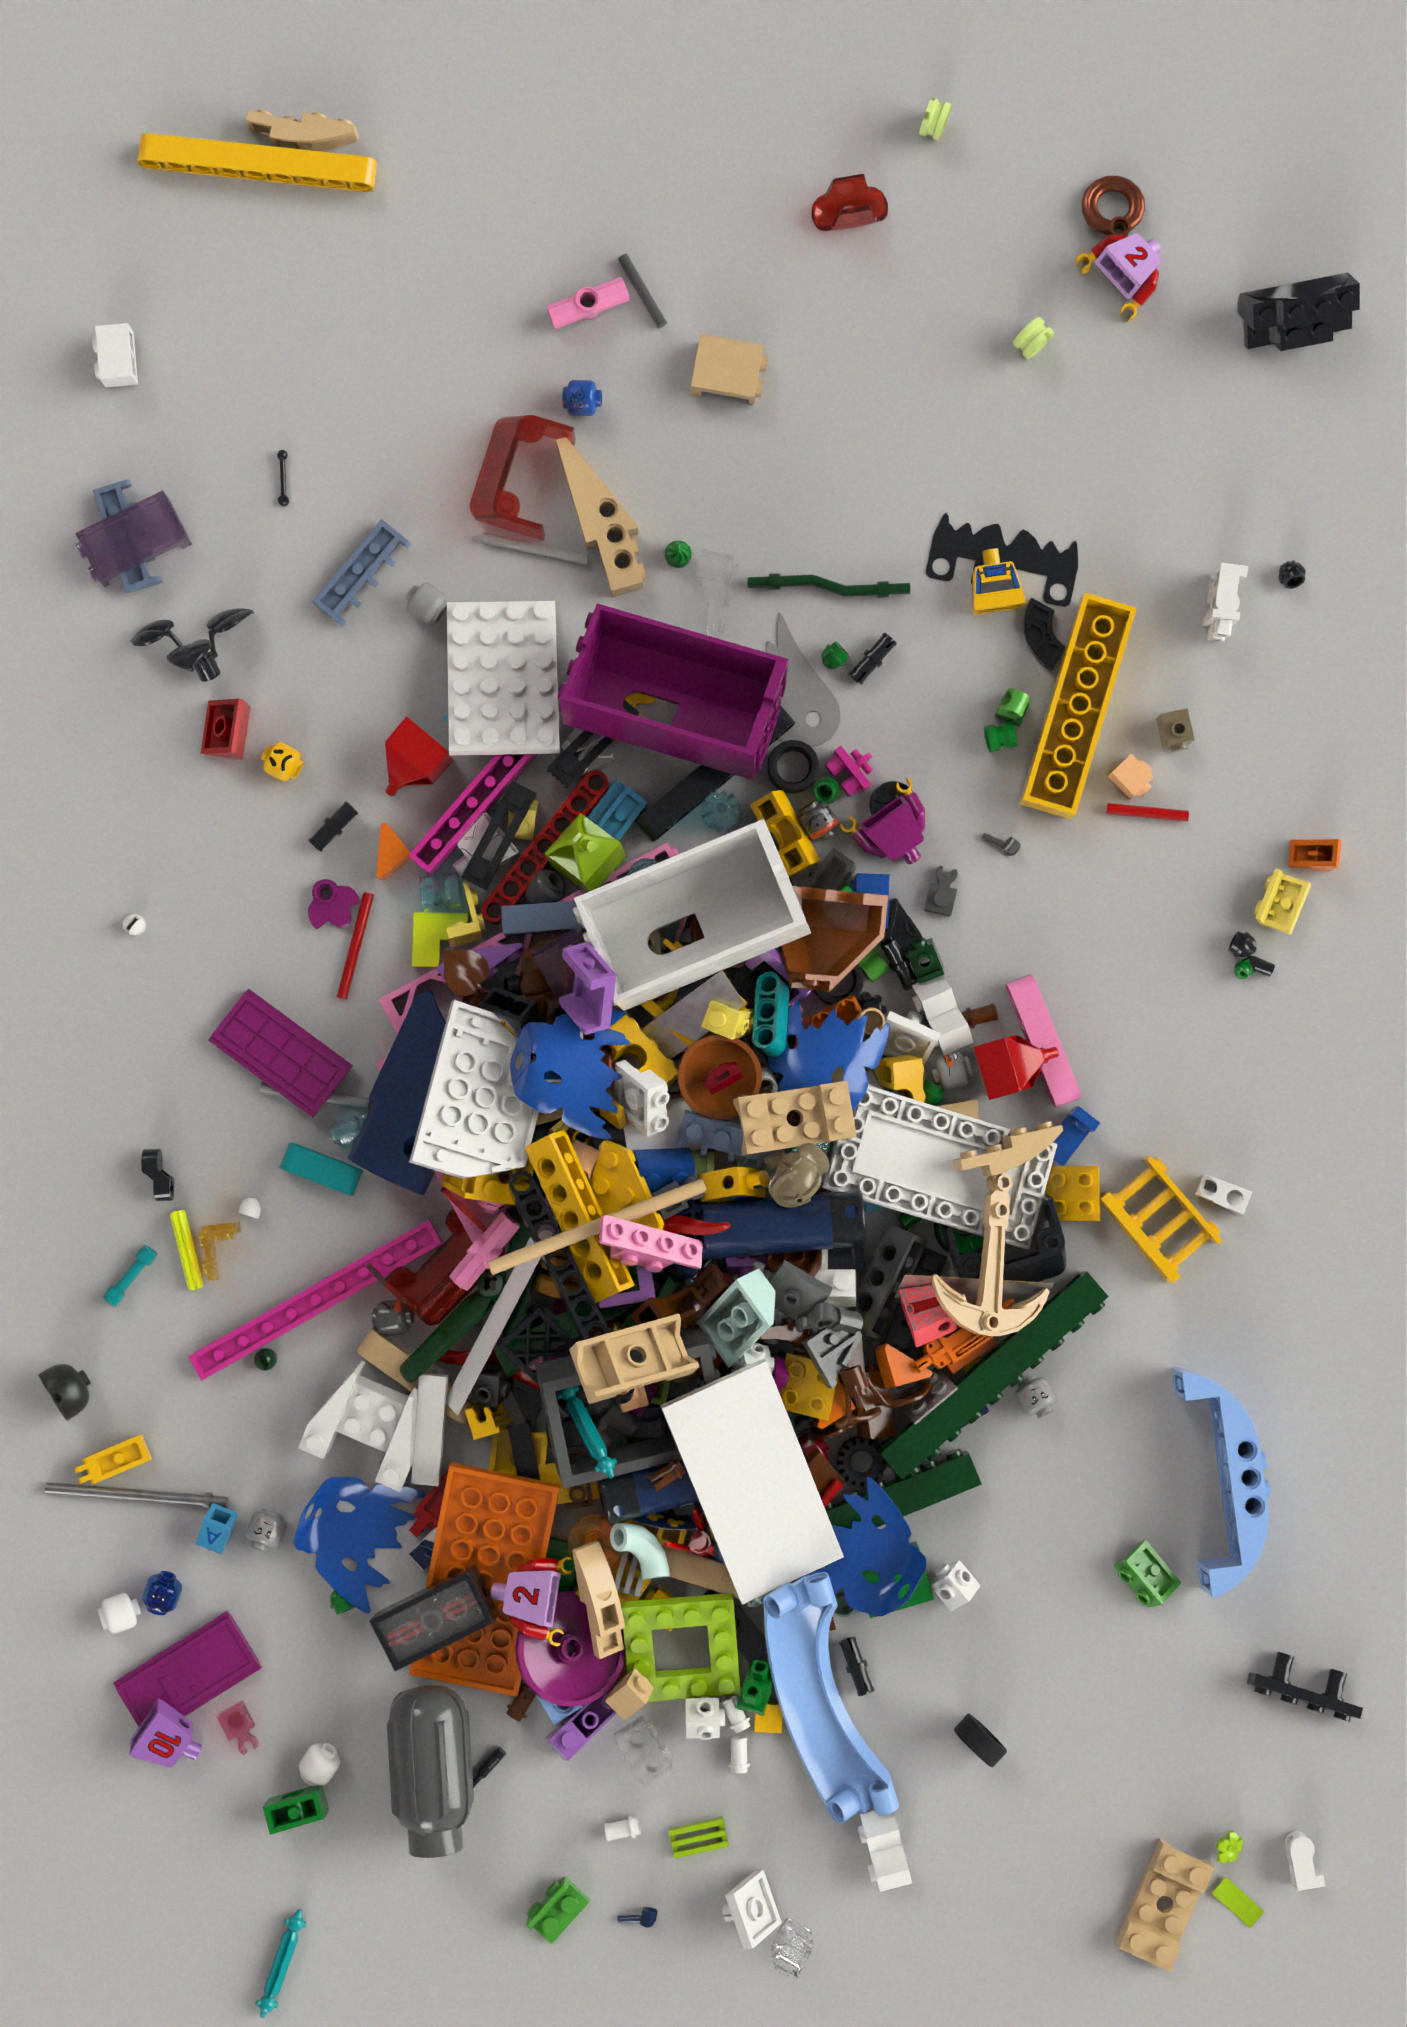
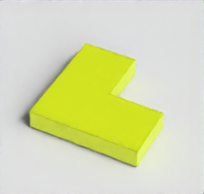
[412,912,469,968]

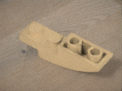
[246,109,359,151]
[952,1121,1063,1176]
[572,1540,625,1659]

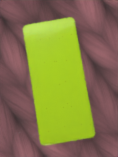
[1212,1877,1264,1928]

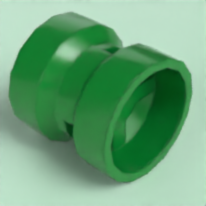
[984,720,1017,753]

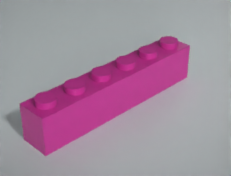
[408,754,538,877]

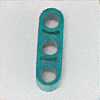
[752,972,789,1057]
[279,1142,363,1196]

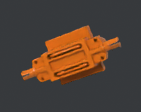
[913,1297,1016,1375]

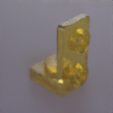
[199,1221,241,1281]

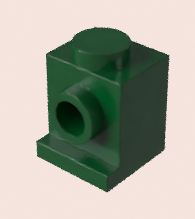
[907,938,944,984]

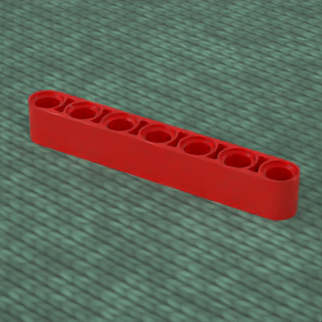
[481,770,609,925]

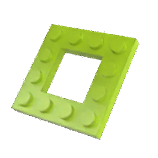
[621,1593,741,1702]

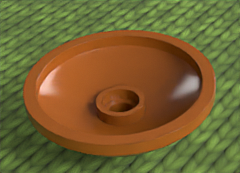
[677,1035,762,1119]

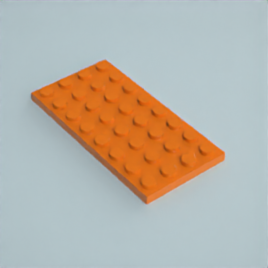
[409,1462,560,1697]

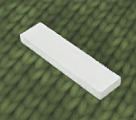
[411,1373,449,1486]

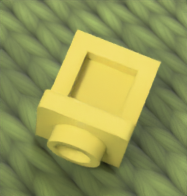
[507,800,539,841]

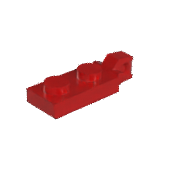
[408,1469,449,1537]

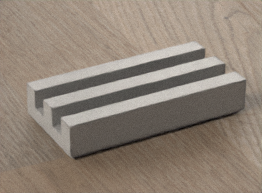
[614,1551,644,1597]

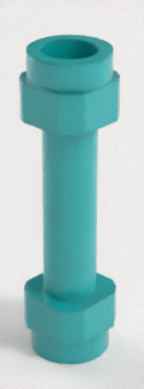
[103,1245,158,1307]

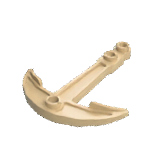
[931,1172,1050,1336]

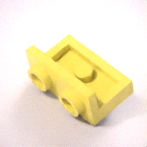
[1254,869,1311,935]

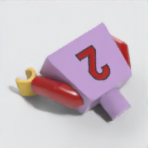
[1076,233,1161,322]
[491,1557,574,1646]

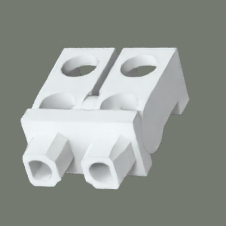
[1202,562,1248,642]

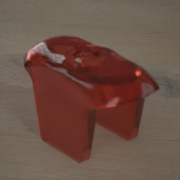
[811,174,888,231]

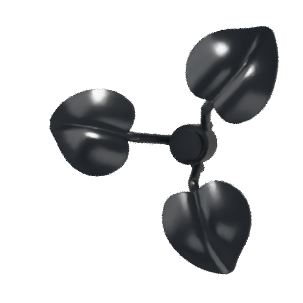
[130,608,254,682]

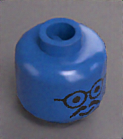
[562,380,602,416]

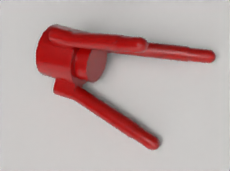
[664,1507,716,1557]

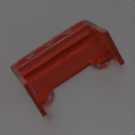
[470,415,576,541]
[366,1187,505,1326]

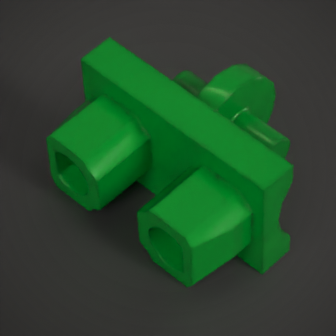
[736,1660,773,1716]

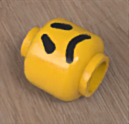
[261,742,304,782]

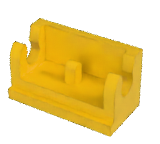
[465,1401,512,1440]

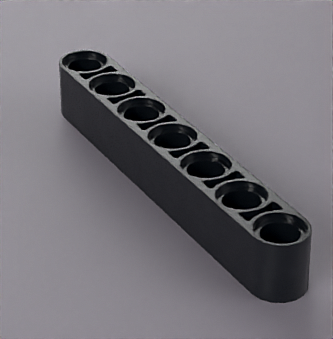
[635,705,796,842]

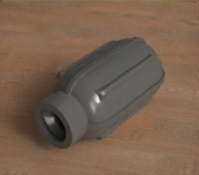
[387,1685,474,1858]

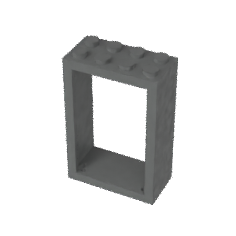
[535,1325,720,1489]

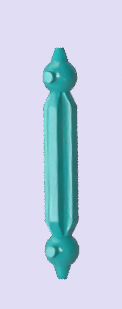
[556,1386,617,1479]
[255,1909,306,2018]

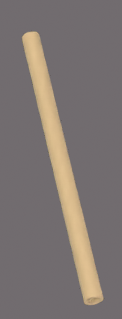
[487,1178,707,1275]

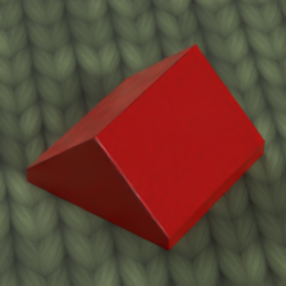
[200,698,250,760]

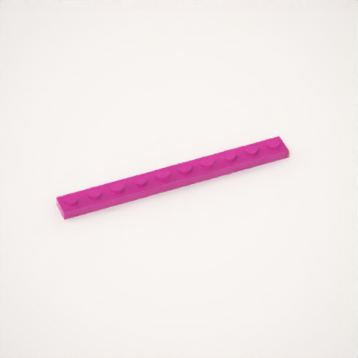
[188,1219,443,1381]

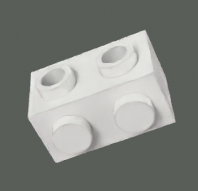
[92,323,138,387]

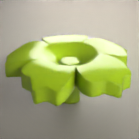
[1215,1830,1243,1864]

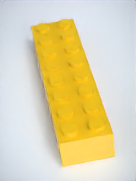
[1019,592,1137,820]

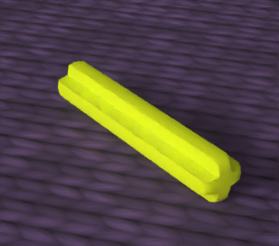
[170,1210,204,1290]

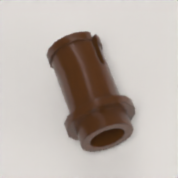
[961,1003,998,1029]
[648,1459,686,1492]
[506,1683,536,1722]

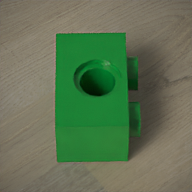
[263,1785,329,1835]

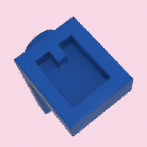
[1053,1106,1100,1166]

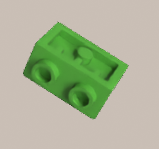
[1113,1540,1182,1608]
[526,1876,590,1944]

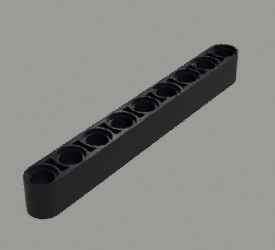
[509,1170,635,1404]

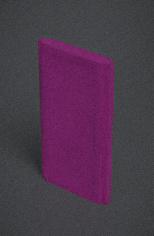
[208,989,353,1118]
[113,1610,262,1727]

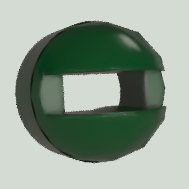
[254,1348,277,1371]

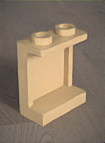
[691,334,768,405]

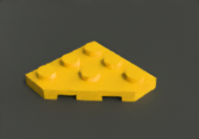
[590,1140,664,1230]

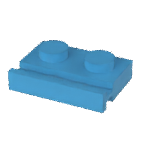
[587,779,648,841]

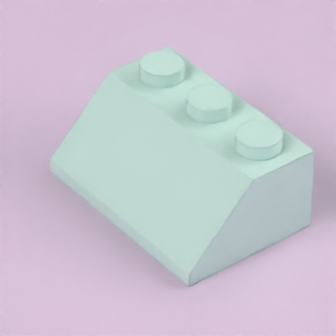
[697,1269,776,1368]

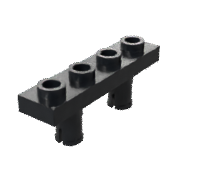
[1247,1652,1363,1722]

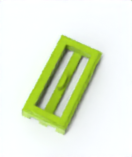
[669,1816,729,1859]

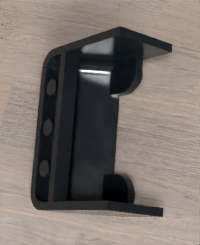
[940,1193,1067,1282]

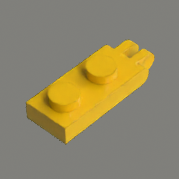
[74,1434,152,1485]

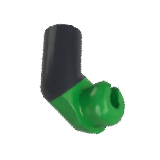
[1234,956,1275,979]

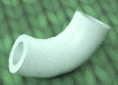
[610,1523,670,1579]

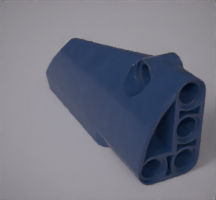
[347,991,446,1195]

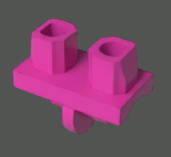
[825,746,873,797]

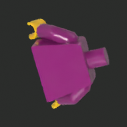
[840,778,925,865]

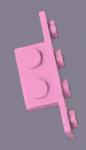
[599,1215,703,1272]

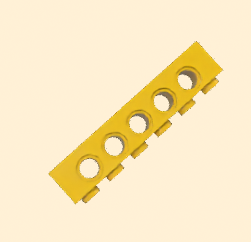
[525,1130,635,1303]

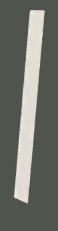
[446,1215,558,1416]

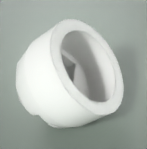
[122,914,146,936]
[238,1198,262,1219]

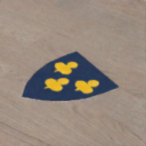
[631,1509,698,1530]

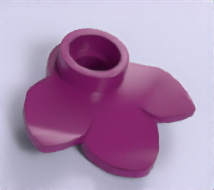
[308,879,360,929]

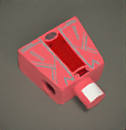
[899,1285,967,1347]

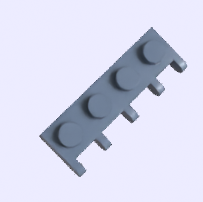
[93,479,163,594]
[313,519,411,627]
[675,1110,792,1170]

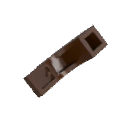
[630,1264,731,1330]

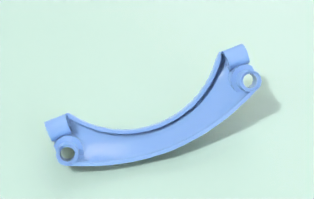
[763,1572,899,1823]

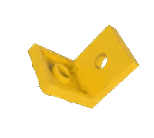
[441,1156,534,1205]

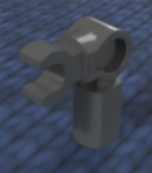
[796,1302,863,1335]

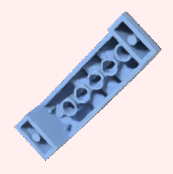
[1172,1367,1270,1598]

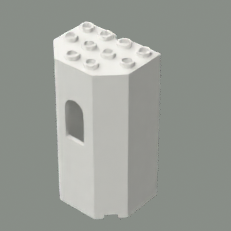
[573,819,811,1011]

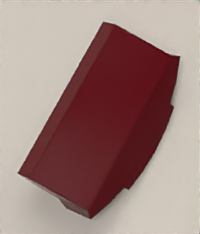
[702,1061,743,1095]

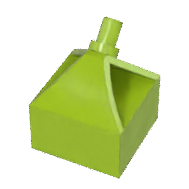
[545,813,627,893]

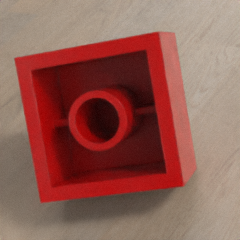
[385,716,454,796]
[973,1035,1059,1100]

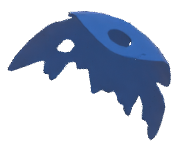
[765,1000,890,1112]
[510,1010,631,1139]
[293,1477,426,1614]
[794,1477,926,1616]

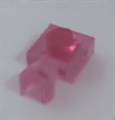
[216,1700,259,1755]

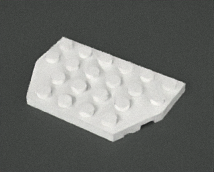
[409,1000,539,1179]

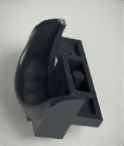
[1237,272,1360,351]

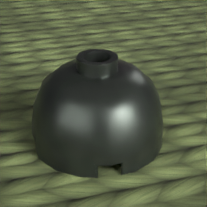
[38,1364,91,1421]

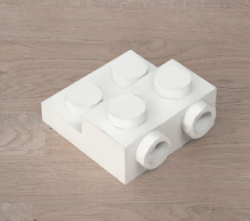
[615,1060,670,1137]

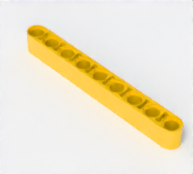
[137,133,377,192]

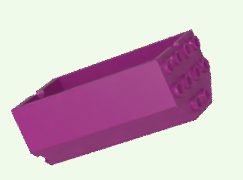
[557,603,789,780]

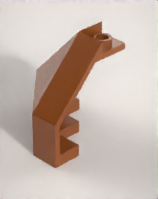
[779,886,888,992]

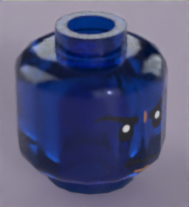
[142,1571,182,1615]

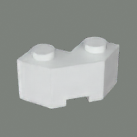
[911,975,973,1055]
[857,1810,912,1892]

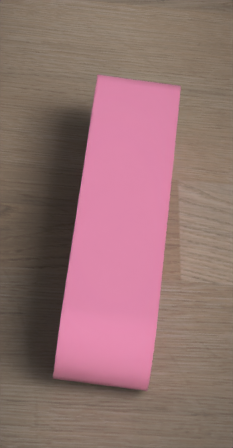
[1005,974,1081,1108]

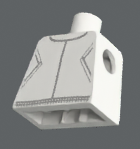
[452,812,521,876]

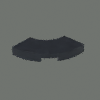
[1024,597,1065,672]

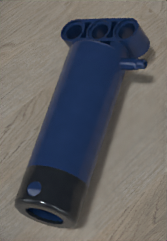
[674,1191,867,1277]
[596,1460,699,1524]

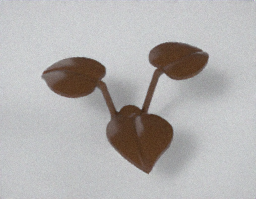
[442,949,564,1016]
[811,1365,931,1441]

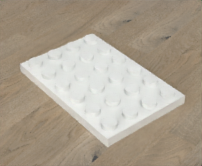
[447,601,560,756]

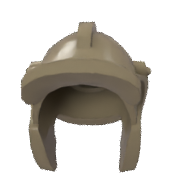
[764,1143,829,1208]

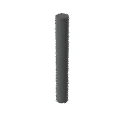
[618,254,667,328]

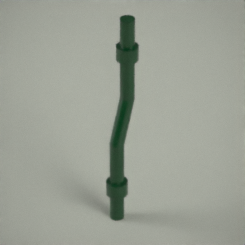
[747,573,910,598]

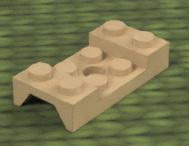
[733,1081,857,1156]
[569,1314,699,1404]
[1115,1839,1215,1972]

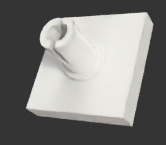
[883,1011,940,1066]
[722,1870,782,1950]

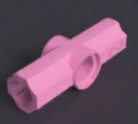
[546,277,630,330]
[449,1211,521,1291]

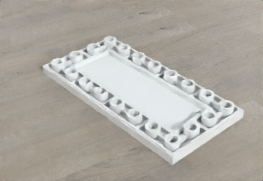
[821,1085,1057,1250]
[660,1359,844,1604]

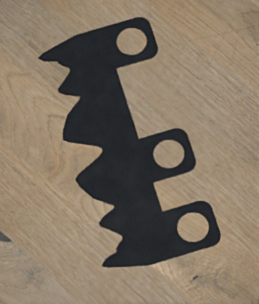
[926,513,1078,607]

